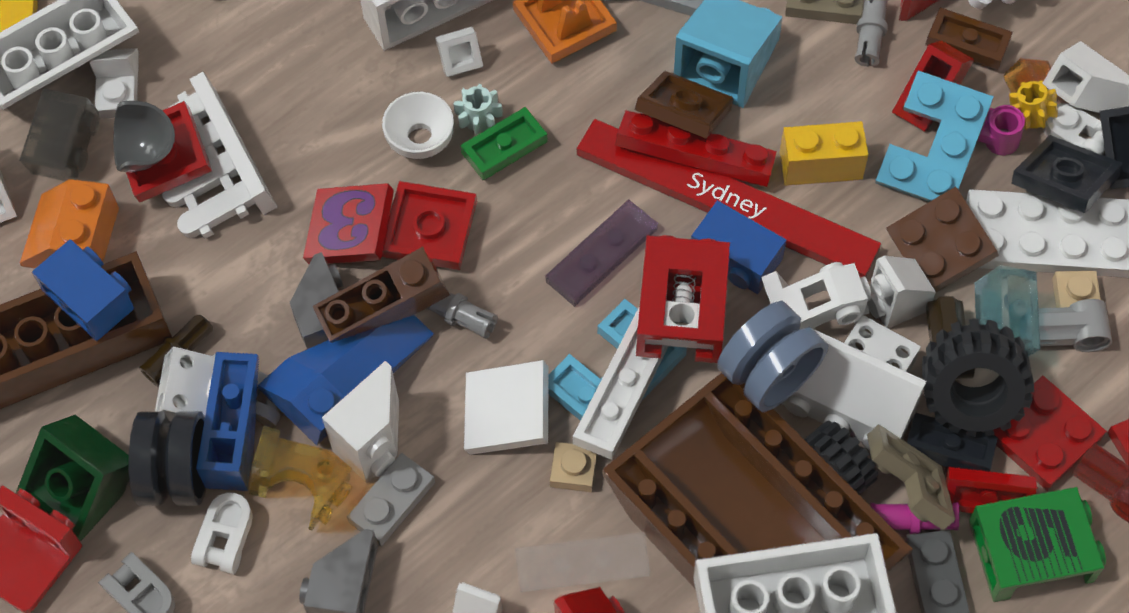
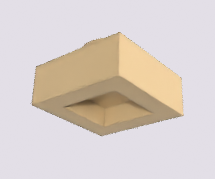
[1052,271,1101,308]
[550,442,598,492]

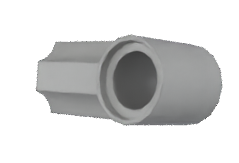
[1024,299,1112,352]

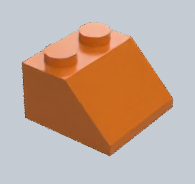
[20,179,119,268]

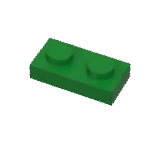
[460,107,548,181]

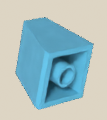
[674,0,783,108]

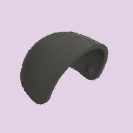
[113,101,175,172]

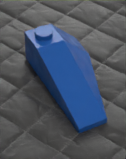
[257,315,434,446]

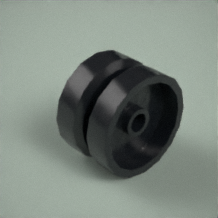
[129,411,207,506]

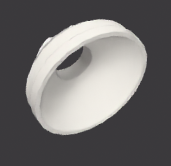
[382,92,454,159]

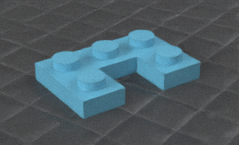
[876,71,994,202]
[548,299,687,421]

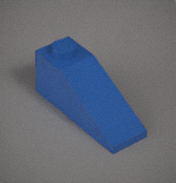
[196,352,259,491]

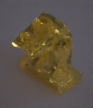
[249,426,353,530]

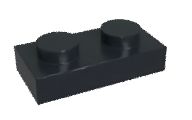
[906,412,998,471]

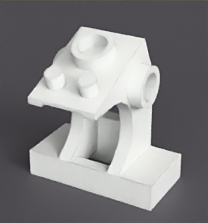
[761,262,871,329]

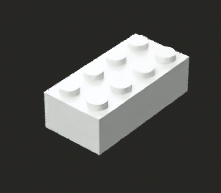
[694,533,896,613]

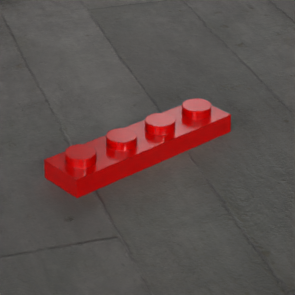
[615,110,777,187]

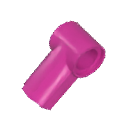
[977,105,1025,156]

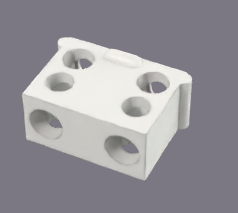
[844,315,921,373]
[155,347,216,422]

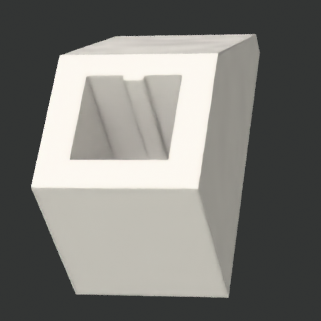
[1043,41,1129,113]
[867,256,936,329]

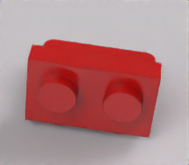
[0,485,83,613]

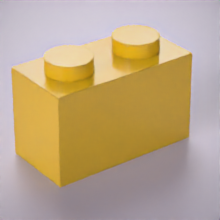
[780,121,868,186]

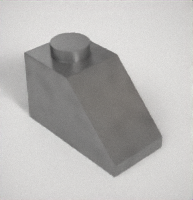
[299,529,378,613]

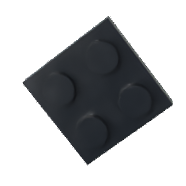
[1011,135,1123,213]

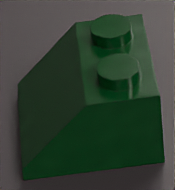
[16,415,130,541]

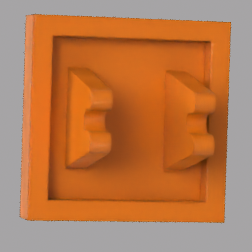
[513,0,617,64]

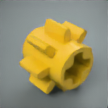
[1009,80,1058,130]

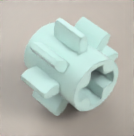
[454,84,503,135]

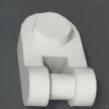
[1043,103,1105,155]
[191,493,253,574]

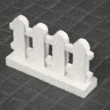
[162,72,277,239]

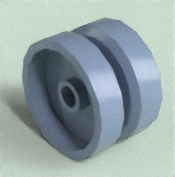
[717,301,829,412]

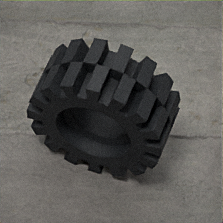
[804,420,878,495]

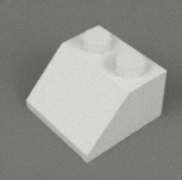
[322,361,399,483]

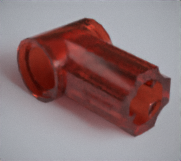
[1072,443,1129,523]

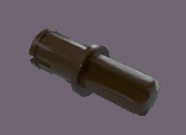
[139,315,213,387]

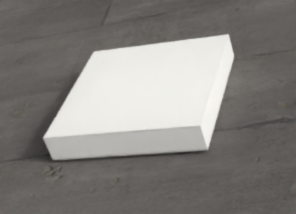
[464,360,549,455]

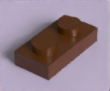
[925,7,1013,70]

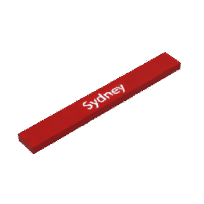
[577,118,881,277]

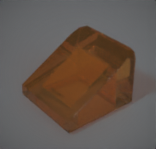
[1004,58,1058,96]

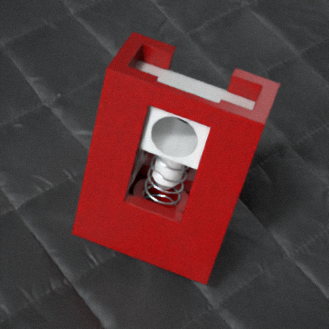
[636,235,730,363]

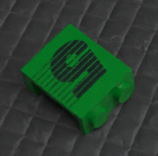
[969,487,1106,602]

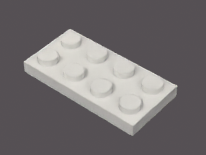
[966,190,1129,278]

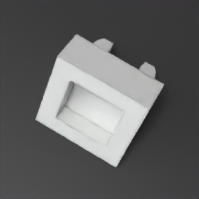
[435,27,483,77]

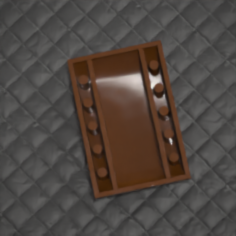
[602,372,912,589]

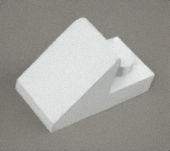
[90,48,139,119]

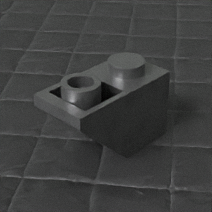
[290,252,343,349]

